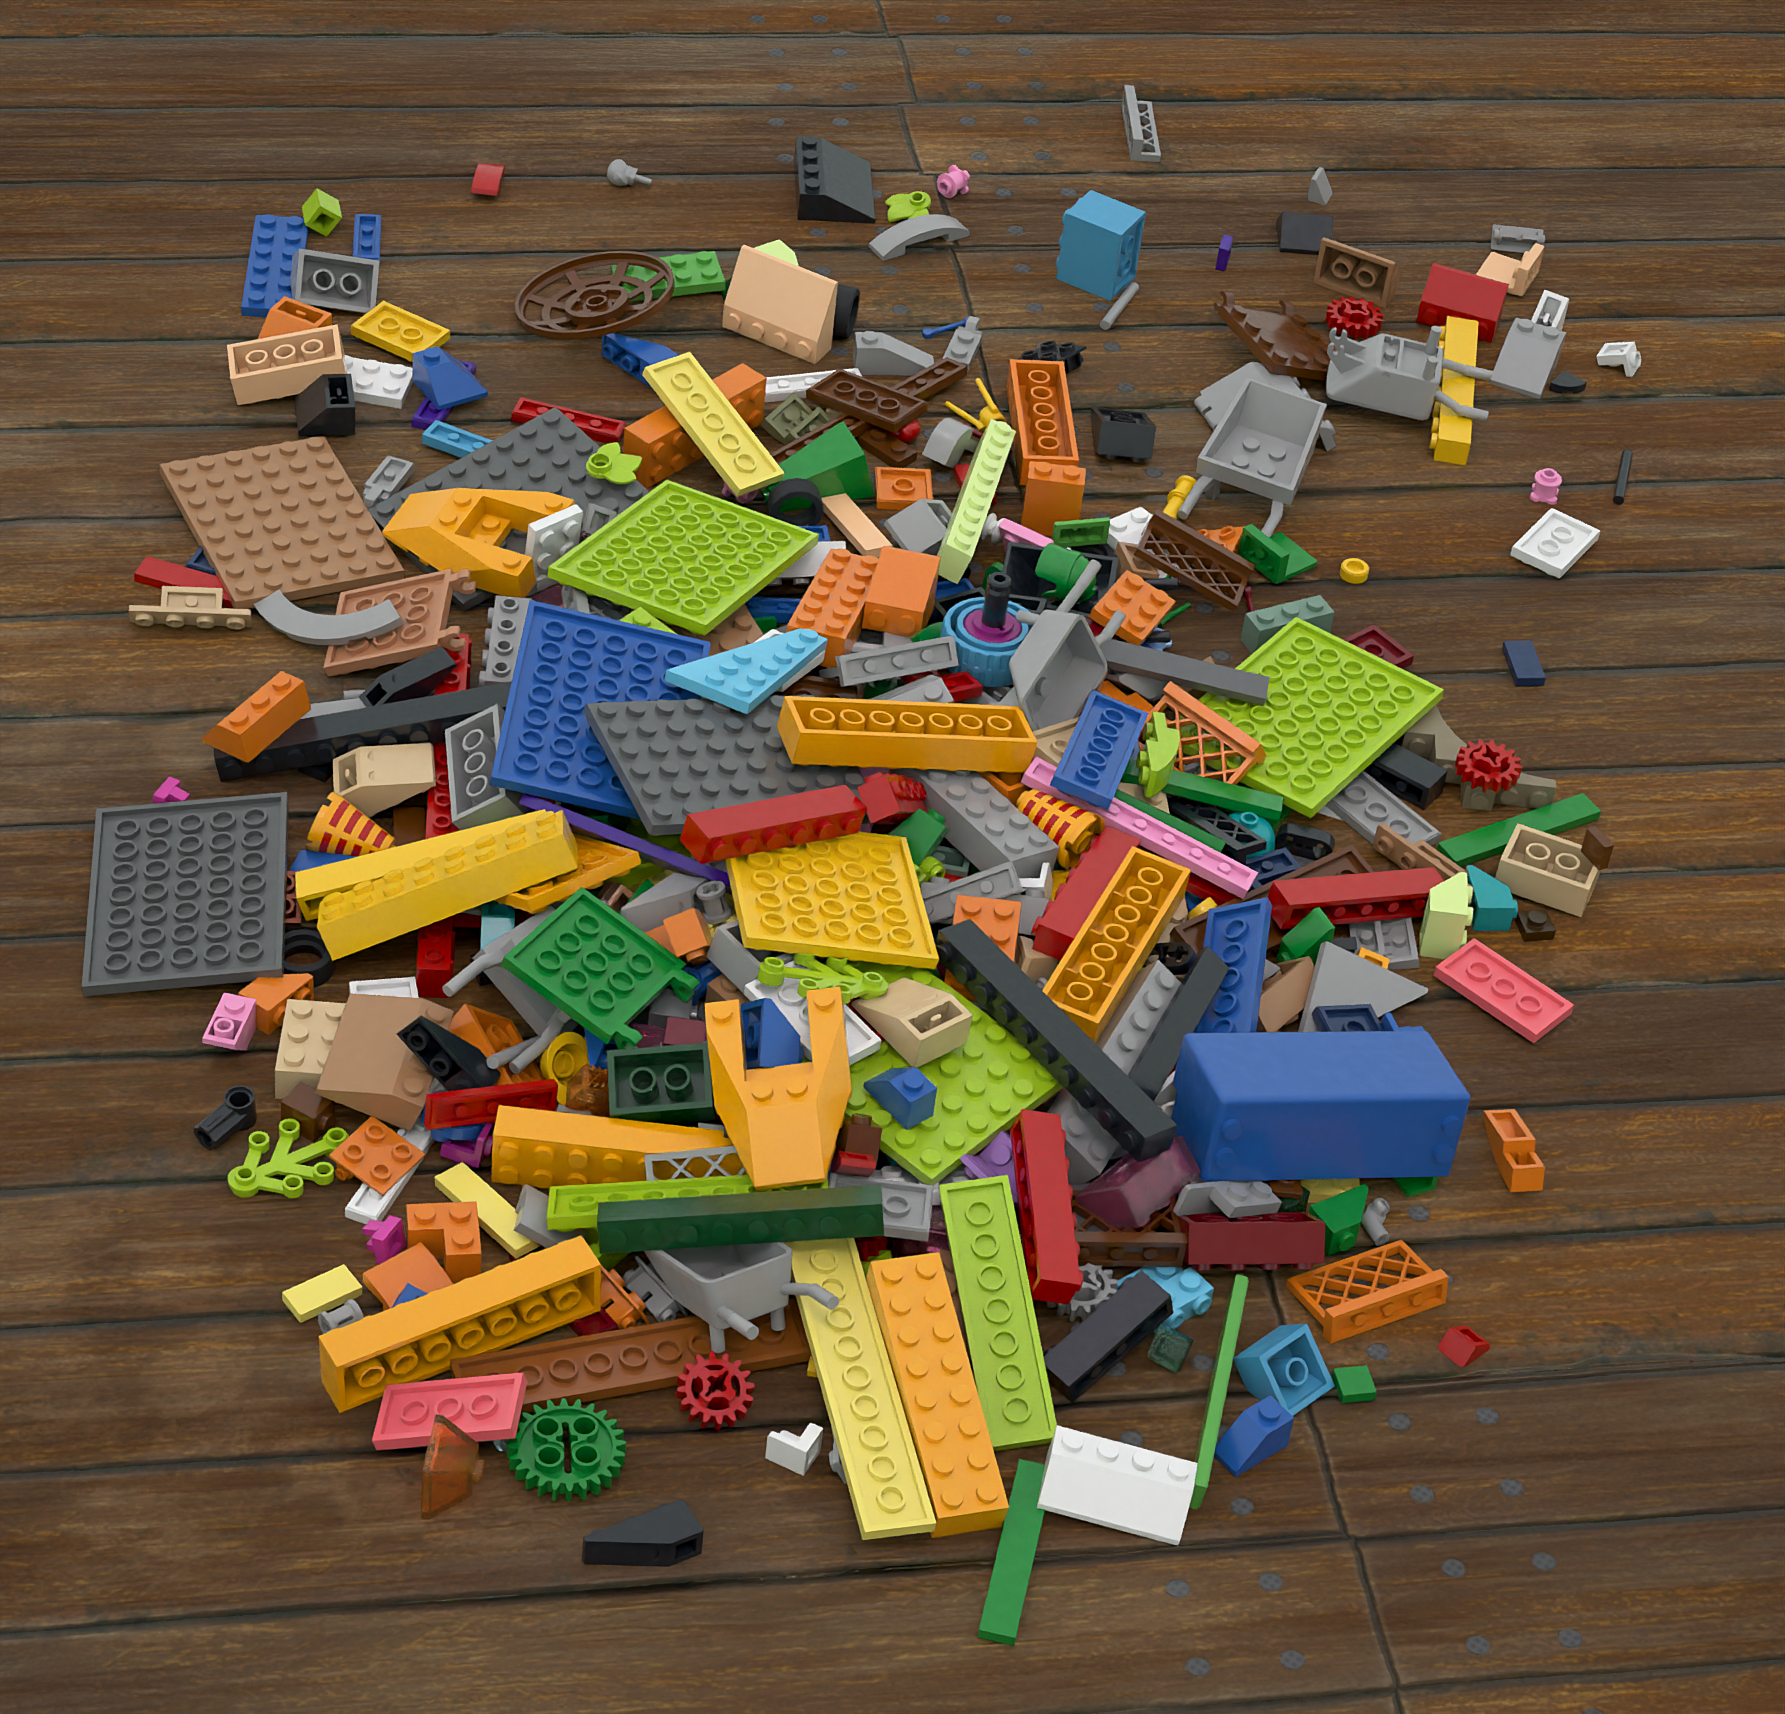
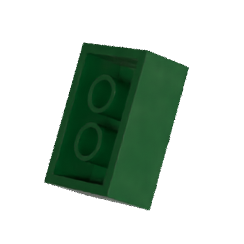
[607,1043,716,1124]

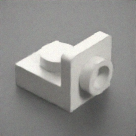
[1596,341,1641,377]

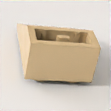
[333,743,436,818]
[851,977,973,1068]

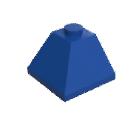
[412,346,488,410]
[741,998,803,1070]

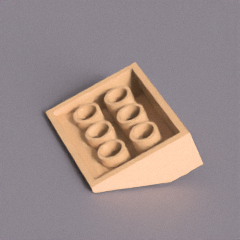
[722,245,838,364]

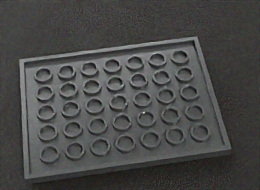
[367,407,649,612]
[584,694,871,835]
[82,792,289,996]

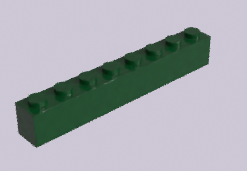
[597,1185,884,1254]

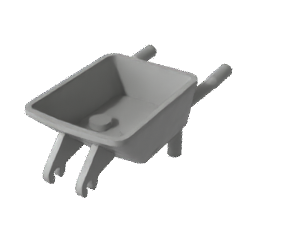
[1326,326,1493,422]
[989,559,1126,732]
[644,1242,839,1353]

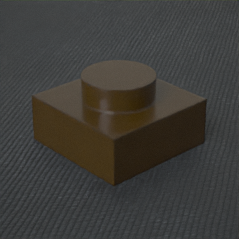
[1514,909,1556,942]

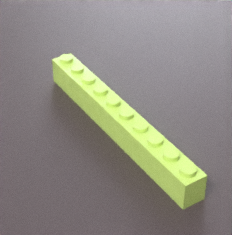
[937,419,1016,584]

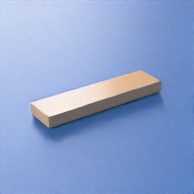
[822,493,892,557]

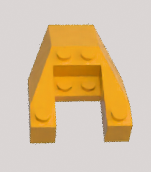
[382,488,575,598]
[705,987,852,1190]

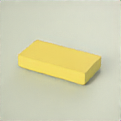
[282,1264,362,1323]

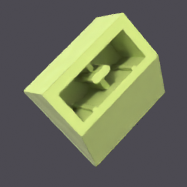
[1419,872,1473,959]

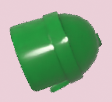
[1035,543,1096,603]

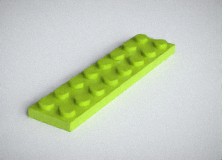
[546,1175,829,1232]
[939,1175,1057,1451]

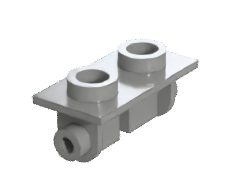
[1490,224,1545,253]
[623,1256,688,1322]

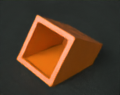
[1021,461,1086,536]
[862,546,941,637]

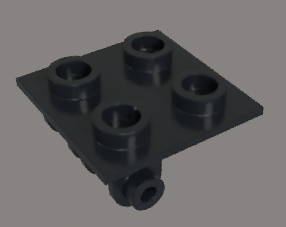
[1016,341,1087,374]

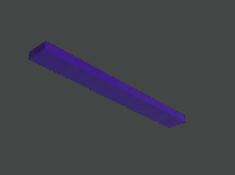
[519,794,732,895]

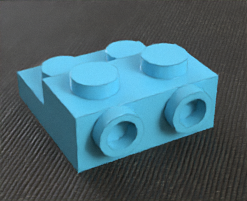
[1117,1266,1214,1335]

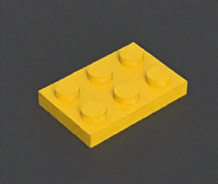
[351,301,450,362]

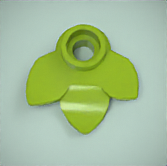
[885,191,931,222]
[586,442,642,484]

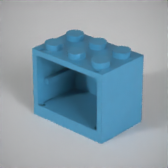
[1056,190,1146,301]

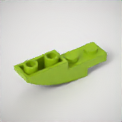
[1136,712,1180,798]

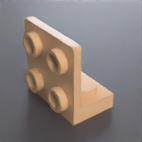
[1476,243,1545,296]

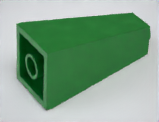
[761,421,875,513]

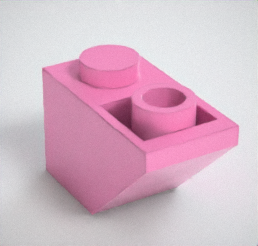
[202,993,257,1050]

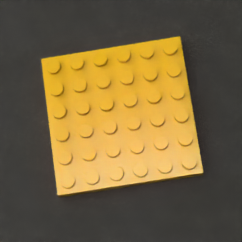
[725,832,939,969]

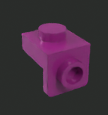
[440,1123,494,1168]

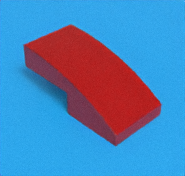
[471,163,505,196]
[830,1151,876,1177]

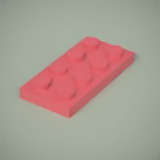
[1433,938,1574,1043]
[372,1372,527,1450]

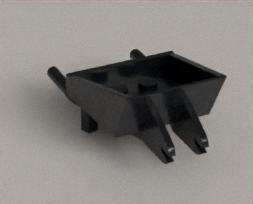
[1002,542,1179,643]

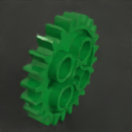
[506,1398,626,1502]

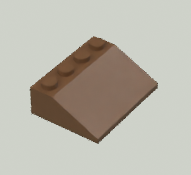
[315,993,454,1131]

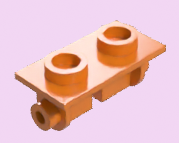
[601,1265,650,1329]

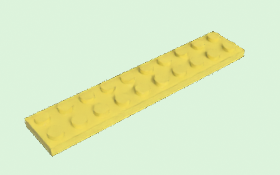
[782,1238,936,1540]

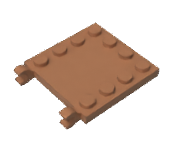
[324,569,476,677]

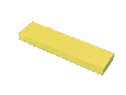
[434,1162,541,1259]

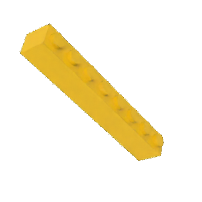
[1429,316,1478,465]
[295,809,546,921]

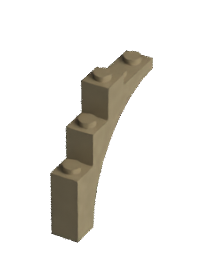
[1399,705,1556,811]

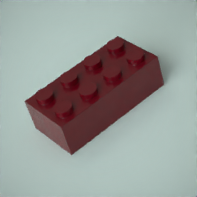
[1178,1212,1325,1270]

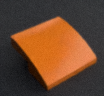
[363,1242,453,1311]

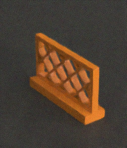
[1138,681,1267,785]
[1286,1240,1449,1344]

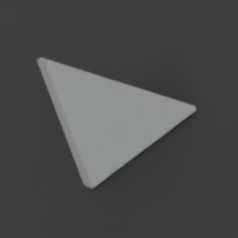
[1298,941,1428,1032]

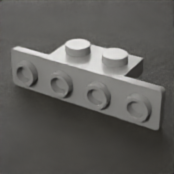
[1173,1180,1282,1218]

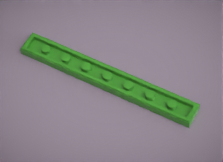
[1189,1274,1249,1509]

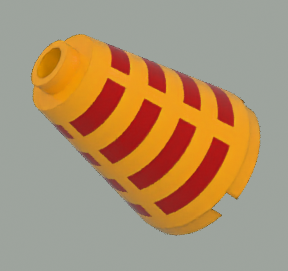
[1016,789,1105,870]
[305,792,397,856]

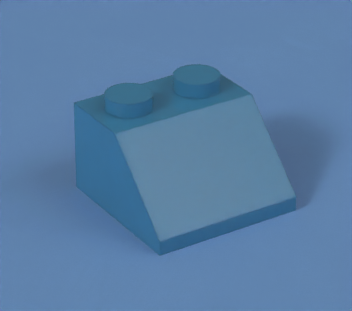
[1233,1324,1335,1416]

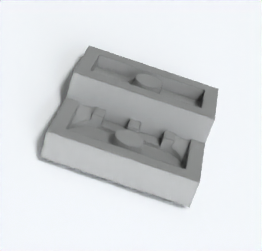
[1348,917,1420,969]
[514,1184,586,1248]

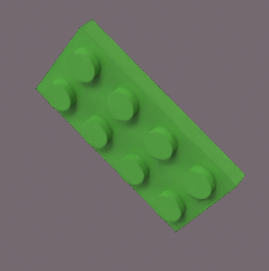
[610,251,725,301]

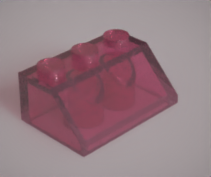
[1075,1136,1201,1229]

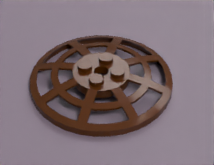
[514,251,675,340]

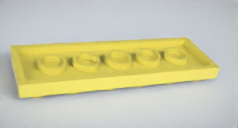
[642,352,785,497]

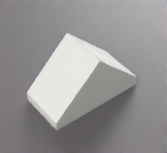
[1531,290,1569,331]

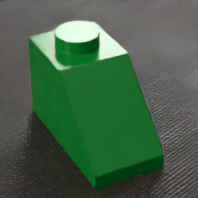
[1276,907,1335,966]
[1309,1184,1369,1256]

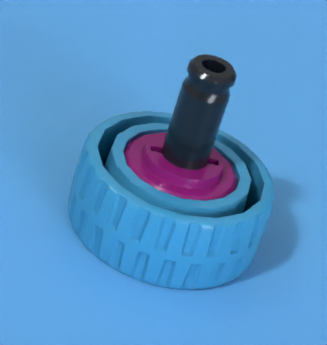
[940,572,1032,687]

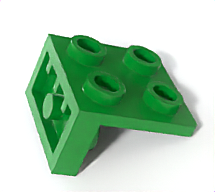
[1238,524,1317,584]

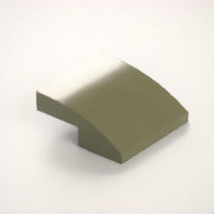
[760,393,832,445]

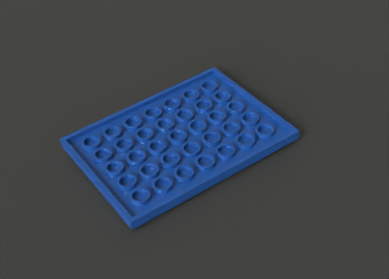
[489,600,711,820]

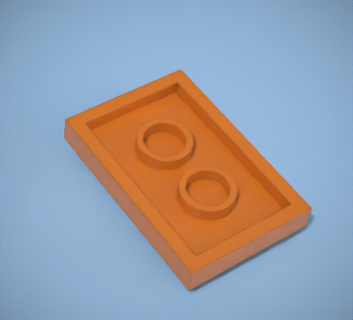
[1088,570,1176,646]

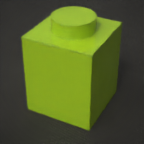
[302,188,342,237]

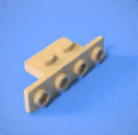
[129,586,252,630]

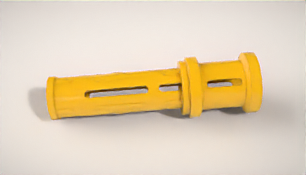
[1163,475,1197,520]

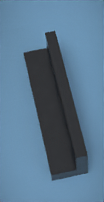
[1167,796,1267,866]

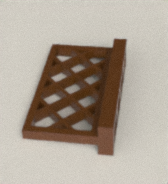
[1134,508,1255,612]
[1071,1190,1188,1267]

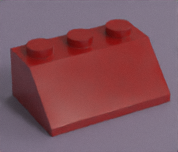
[1416,263,1509,343]

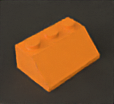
[202,671,311,763]

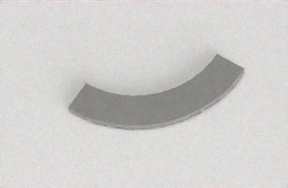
[254,589,404,645]

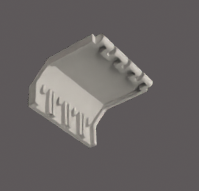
[1194,362,1336,451]

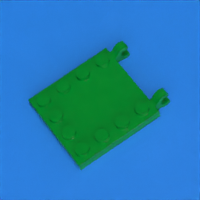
[501,887,700,1049]

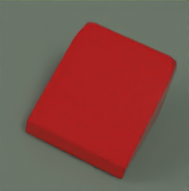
[1438,1325,1491,1368]

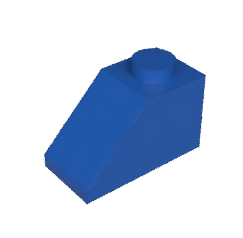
[864,1067,937,1130]
[1214,1395,1294,1477]

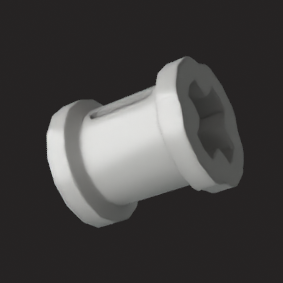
[696,881,732,924]
[318,1299,364,1334]

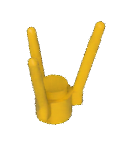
[945,378,1007,432]

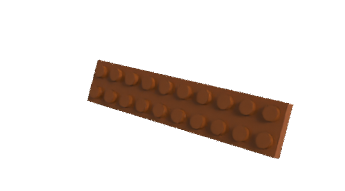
[450,1298,812,1414]

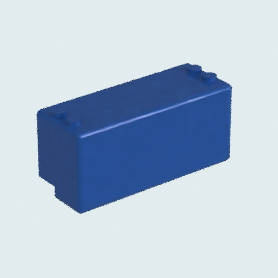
[1171,1031,1471,1182]

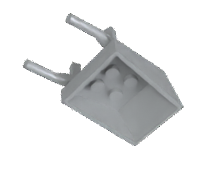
[1177,377,1327,538]
[442,899,608,1074]

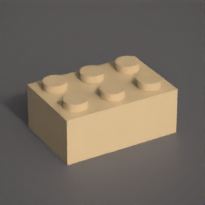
[1495,823,1601,917]
[275,999,346,1104]

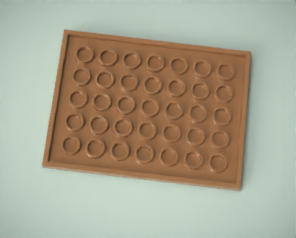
[160,436,404,609]

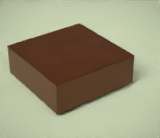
[1581,826,1614,870]

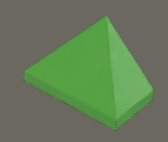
[1052,517,1110,547]

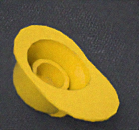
[540,1032,598,1110]

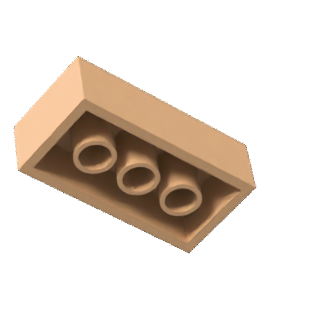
[227,324,347,405]

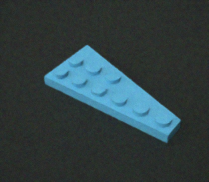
[664,628,828,714]

